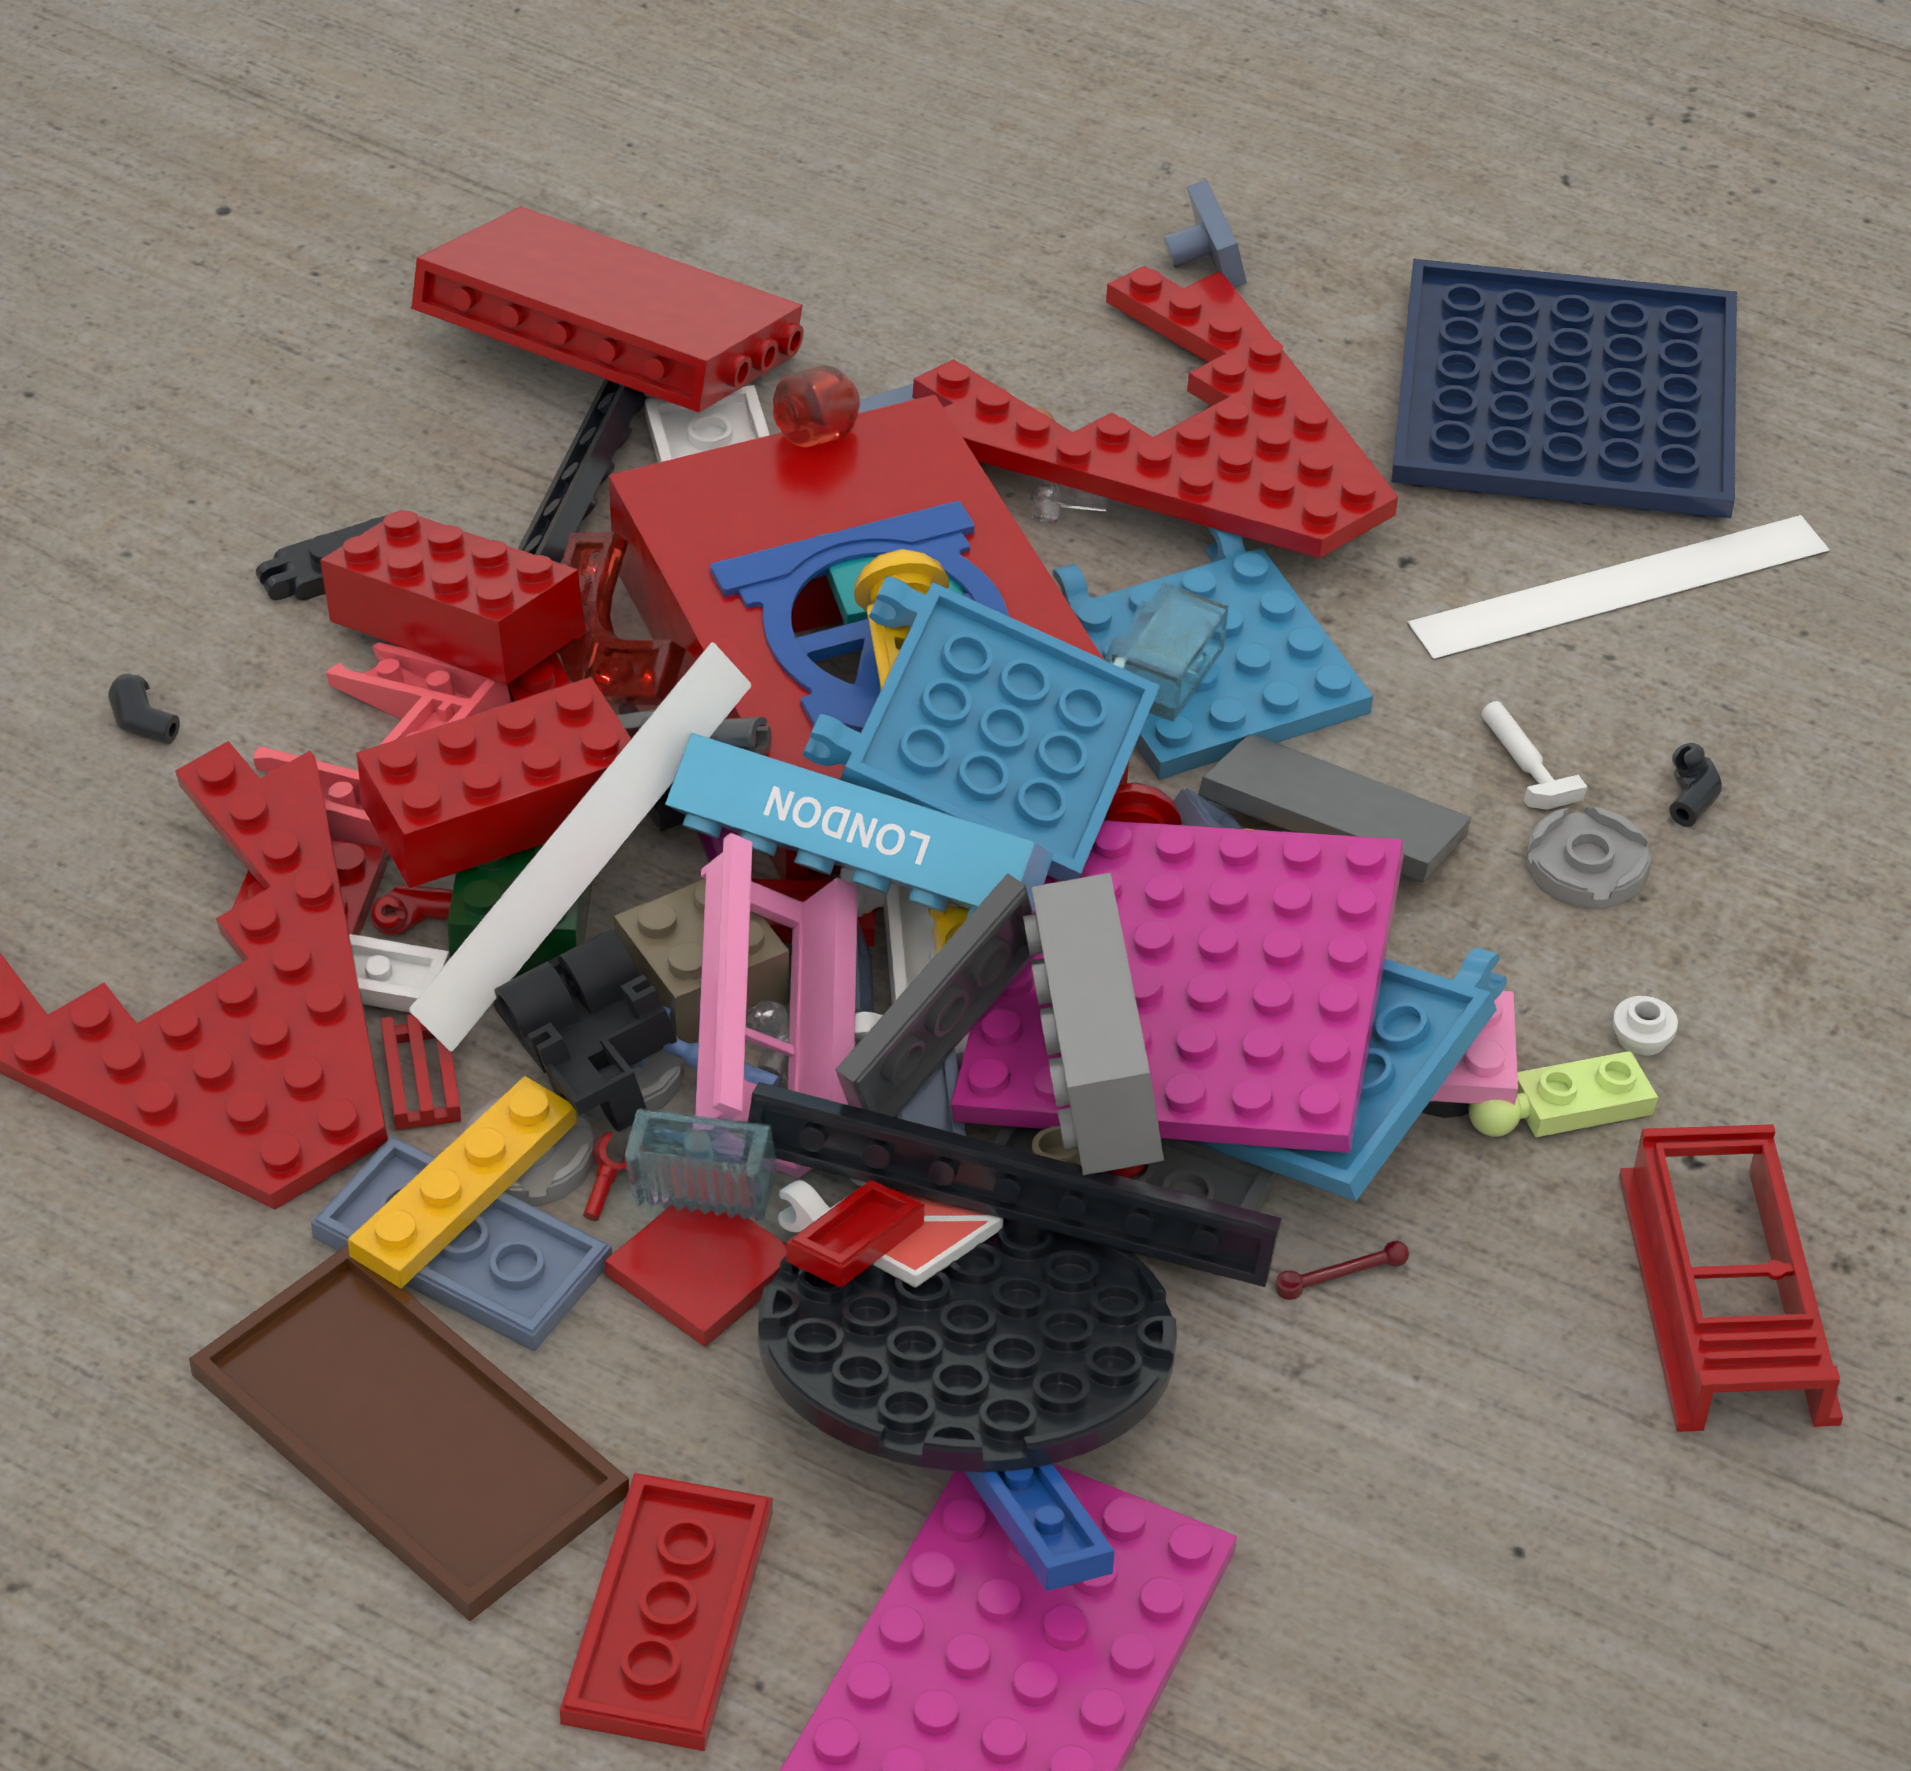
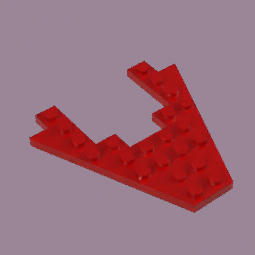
[912,266,1398,558]
[0,741,388,1210]

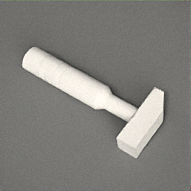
[1481,701,1587,810]

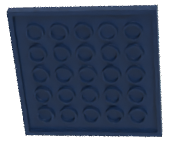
[1391,259,1737,518]

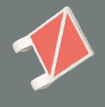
[778,1178,1003,1288]

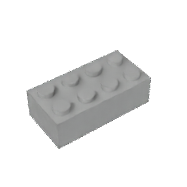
[1023,873,1164,1175]

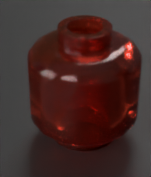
[773,365,860,448]

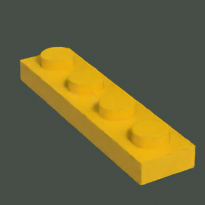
[347,1076,577,1289]

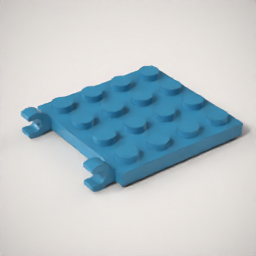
[1053,527,1373,780]
[802,576,1160,881]
[1199,947,1507,1201]

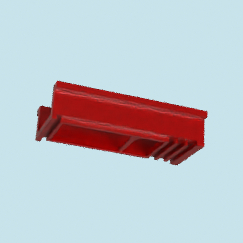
[1619,1124,1843,1432]

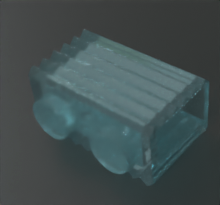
[625,1108,777,1221]

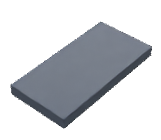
[311,1136,612,1351]

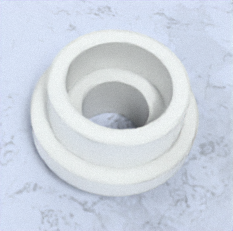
[1612,996,1678,1056]

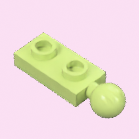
[1469,1051,1658,1138]

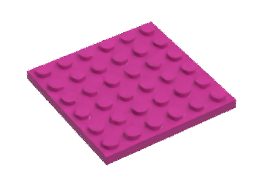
[951,821,1404,1153]

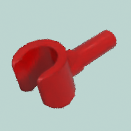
[583,1131,638,1221]

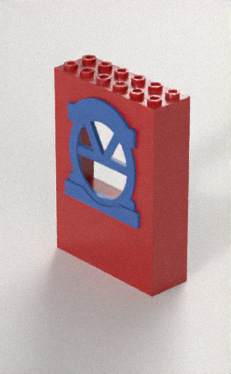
[609,395,1129,880]

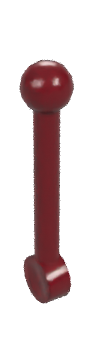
[1276,1240,1409,1300]

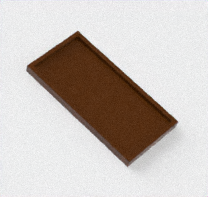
[189,1244,629,1621]

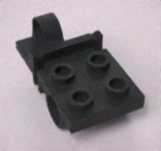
[493,929,677,1132]

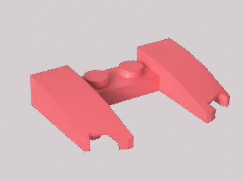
[253,642,512,857]

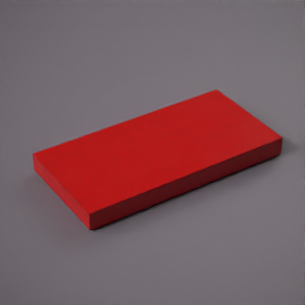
[560,1473,773,1751]

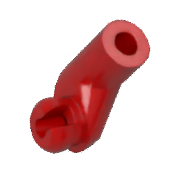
[371,884,453,935]

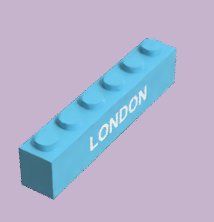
[665,732,1054,919]

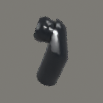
[108,674,180,744]
[1669,743,1722,827]

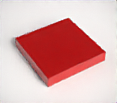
[605,1183,787,1347]

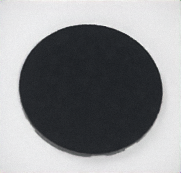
[758,1219,1177,1472]

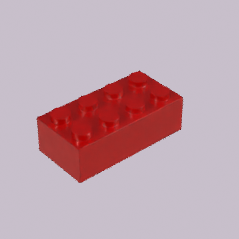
[320,510,585,685]
[356,677,631,889]

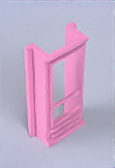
[689,833,858,1178]

